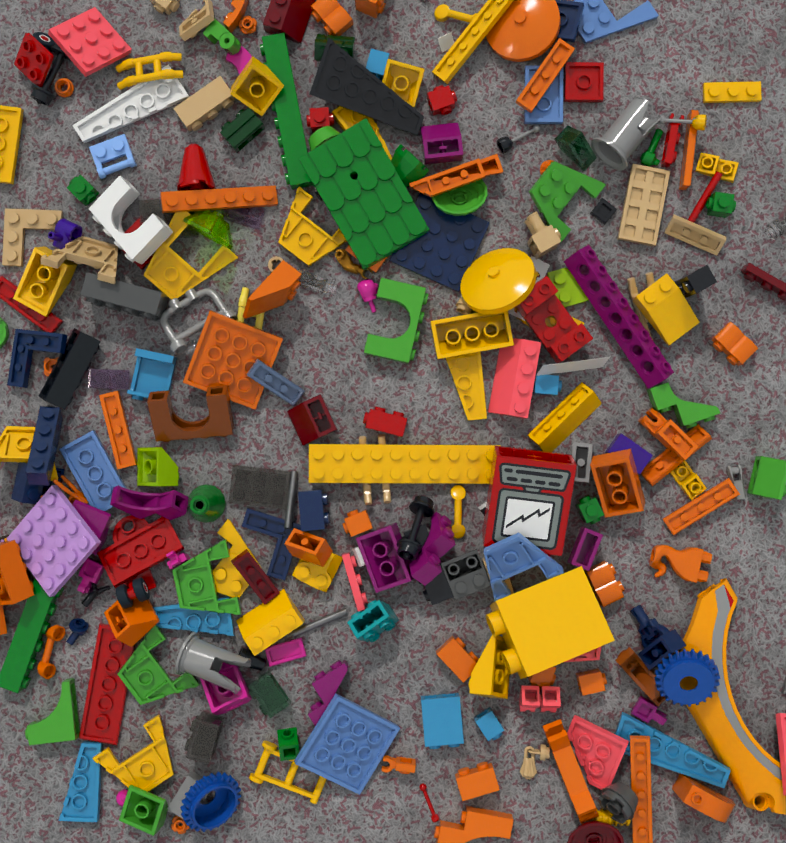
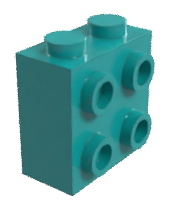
[347,600,399,643]

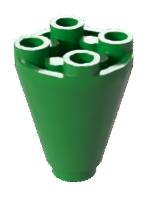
[187,484,226,523]

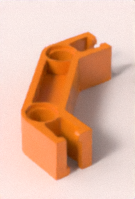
[542,719,599,823]

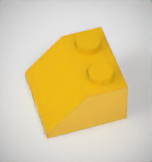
[230,56,284,116]

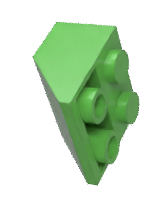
[747,456,786,500]

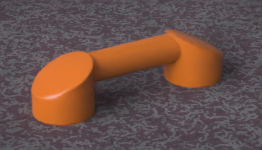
[37,625,65,679]

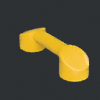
[434,4,477,23]
[450,485,466,539]

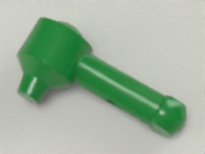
[640,129,663,167]

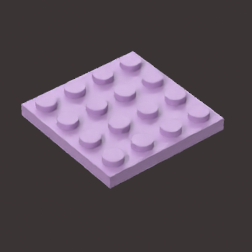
[7,485,101,597]

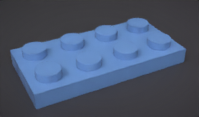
[59,430,127,512]

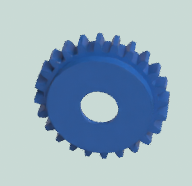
[654,649,720,707]
[180,772,241,832]

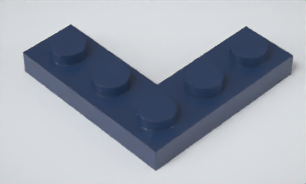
[7,329,67,388]
[241,508,301,581]

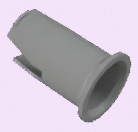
[591,96,661,171]
[175,632,251,694]

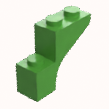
[647,382,720,429]

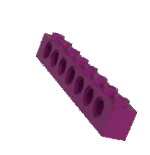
[563,245,674,389]

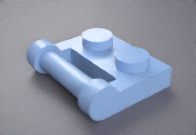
[89,134,137,179]

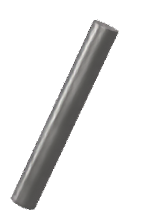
[284,471,298,529]
[292,608,348,637]

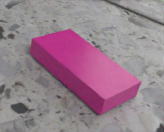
[265,637,307,667]

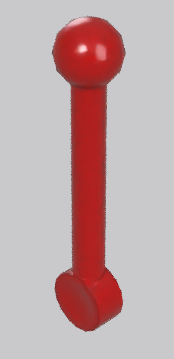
[419,783,439,822]

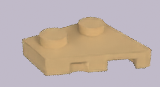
[179,0,215,41]

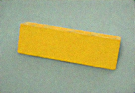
[528,382,601,452]

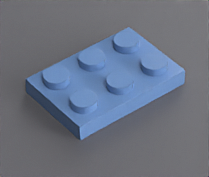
[524,65,563,124]

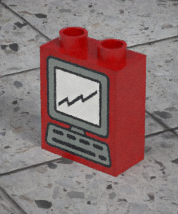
[482,446,577,557]

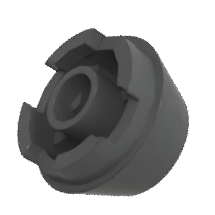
[598,782,638,824]

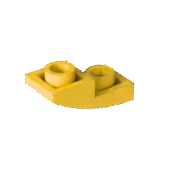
[695,153,739,183]
[670,460,707,500]

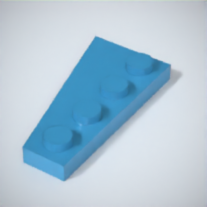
[153,597,235,636]
[58,741,103,822]

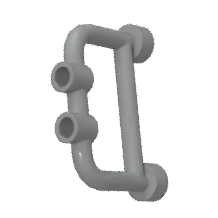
[160,288,238,355]

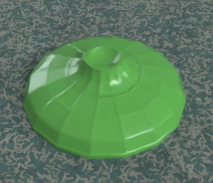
[432,179,488,216]

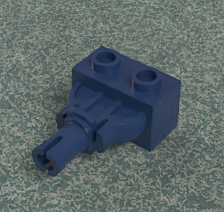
[630,605,686,670]

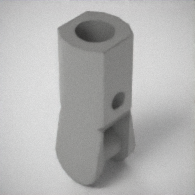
[727,464,746,500]

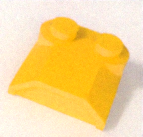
[382,59,425,107]
[292,553,343,592]

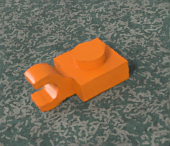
[381,755,416,774]

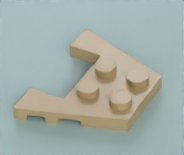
[41,236,118,284]

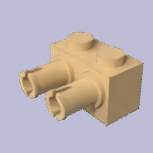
[524,211,561,260]

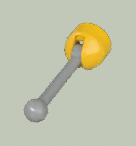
[659,114,707,131]

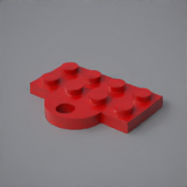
[97,515,185,588]

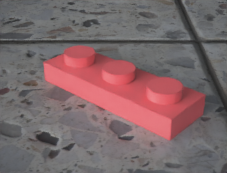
[342,552,368,611]

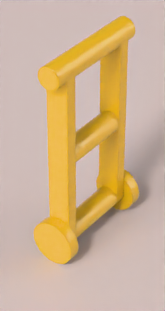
[249,740,327,804]

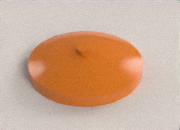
[486,0,561,62]

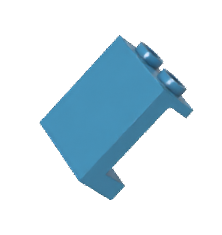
[127,348,177,401]
[421,693,464,749]

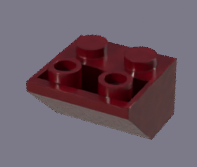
[287,394,338,446]

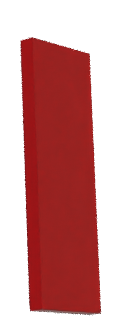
[79,623,136,745]

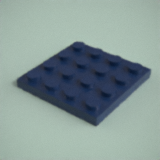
[389,193,490,292]

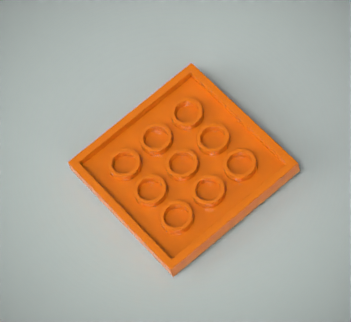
[183,310,283,410]

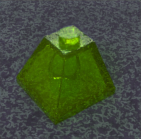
[183,210,233,250]

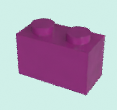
[567,527,603,571]

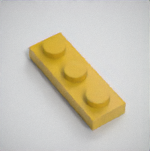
[703,81,762,103]

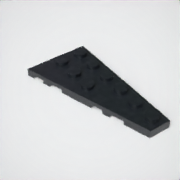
[309,38,424,135]

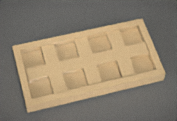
[617,164,670,246]

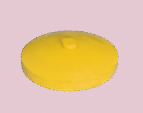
[460,248,537,314]

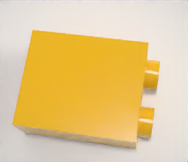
[485,566,615,679]

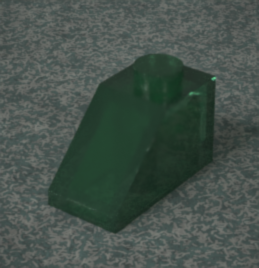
[555,125,597,171]

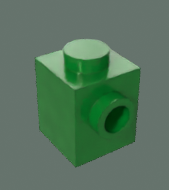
[67,174,99,206]
[706,192,736,218]
[575,495,604,525]
[277,727,299,761]

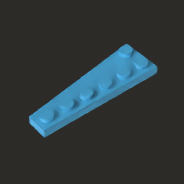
[615,712,731,788]

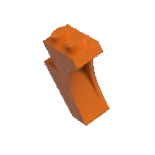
[434,805,514,843]

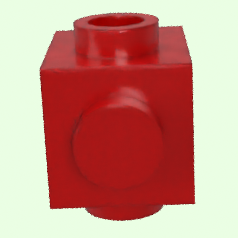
[427,85,457,116]
[306,107,334,133]

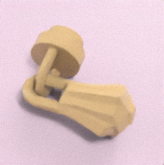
[520,744,550,779]

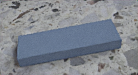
[247,359,305,406]

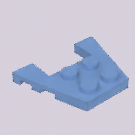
[484,532,564,601]

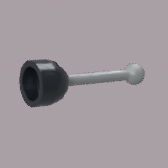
[497,125,540,154]

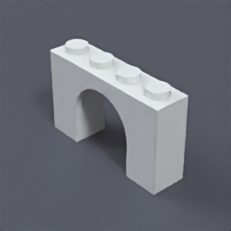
[89,176,173,265]

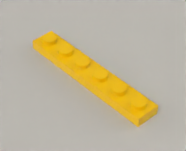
[432,0,514,84]

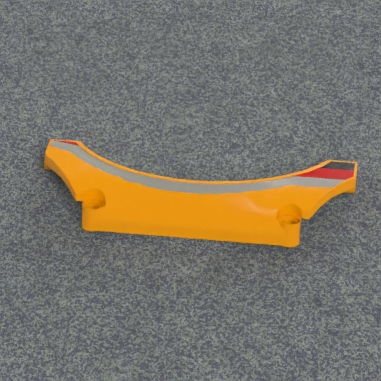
[679,578,786,815]

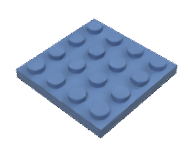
[294,693,400,795]

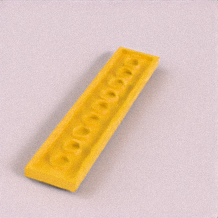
[309,444,501,484]

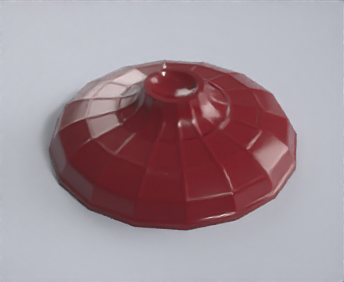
[567,821,624,843]

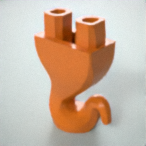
[649,544,712,583]

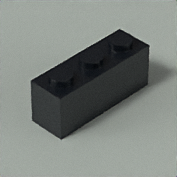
[675,265,717,298]

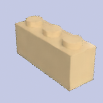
[173,76,236,132]

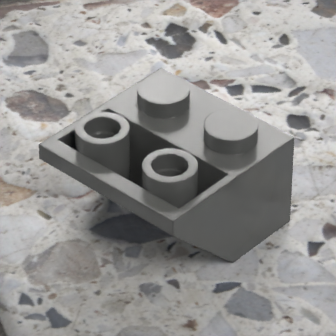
[441,549,491,600]

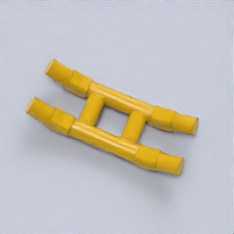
[116,52,183,90]

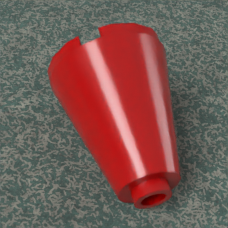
[177,144,216,191]

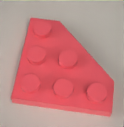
[567,715,629,790]

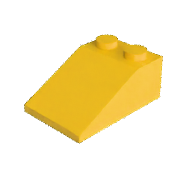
[13,246,78,317]
[632,273,700,346]
[468,635,509,699]

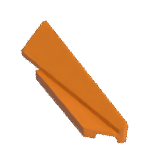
[409,154,504,197]

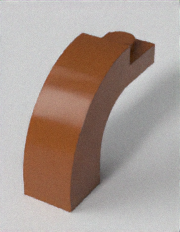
[615,647,666,707]

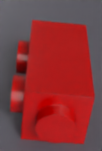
[363,406,407,437]

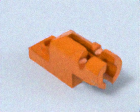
[638,408,698,461]

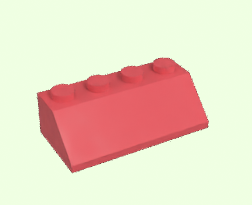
[488,338,541,419]

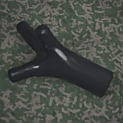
[81,583,111,607]

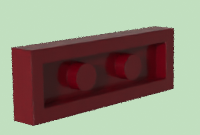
[741,263,786,301]
[231,549,280,605]

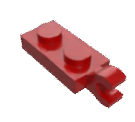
[661,113,684,168]

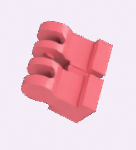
[519,686,561,713]

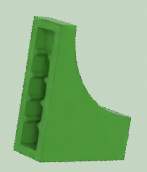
[25,678,80,745]

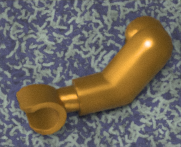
[335,249,373,279]

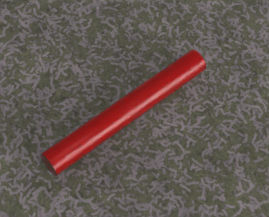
[688,171,723,223]

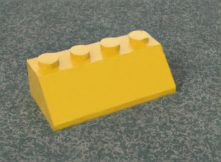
[430,311,514,359]

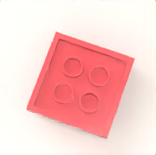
[48,7,132,77]

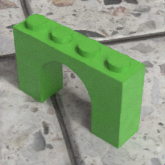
[364,278,429,364]

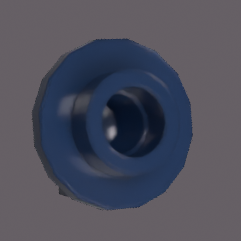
[66,618,89,646]

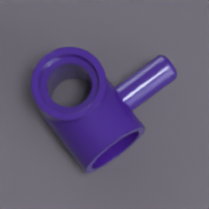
[48,218,83,249]

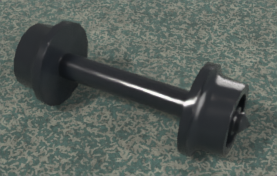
[30,43,71,106]
[397,496,434,561]

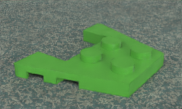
[529,161,606,243]
[172,539,242,615]
[117,624,200,705]

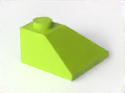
[137,447,179,486]

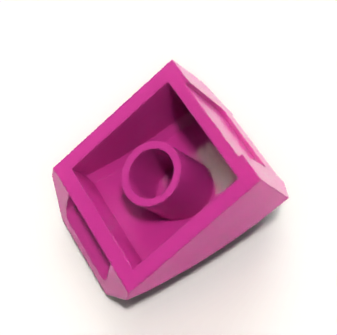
[200,662,252,715]

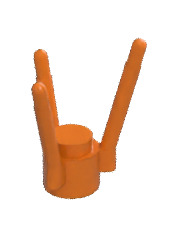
[41,475,88,504]

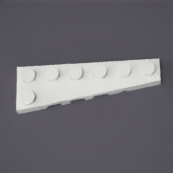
[72,64,189,143]

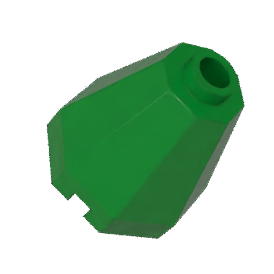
[391,144,430,188]

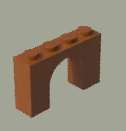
[147,385,234,442]

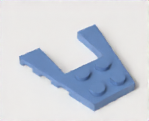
[574,0,659,44]

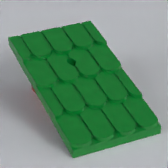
[299,118,429,270]

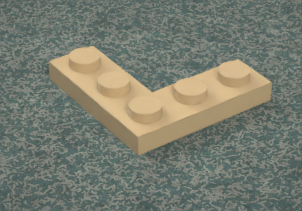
[2,208,63,267]

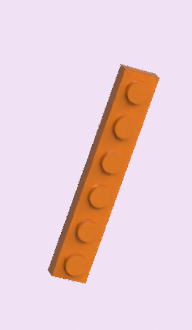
[160,185,278,213]
[629,735,653,843]

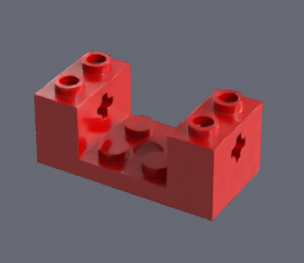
[515,276,593,363]

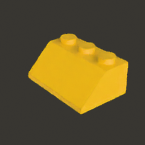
[236,589,305,656]

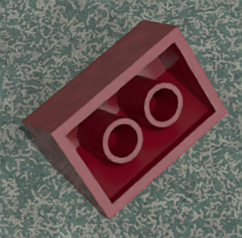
[263,0,316,44]

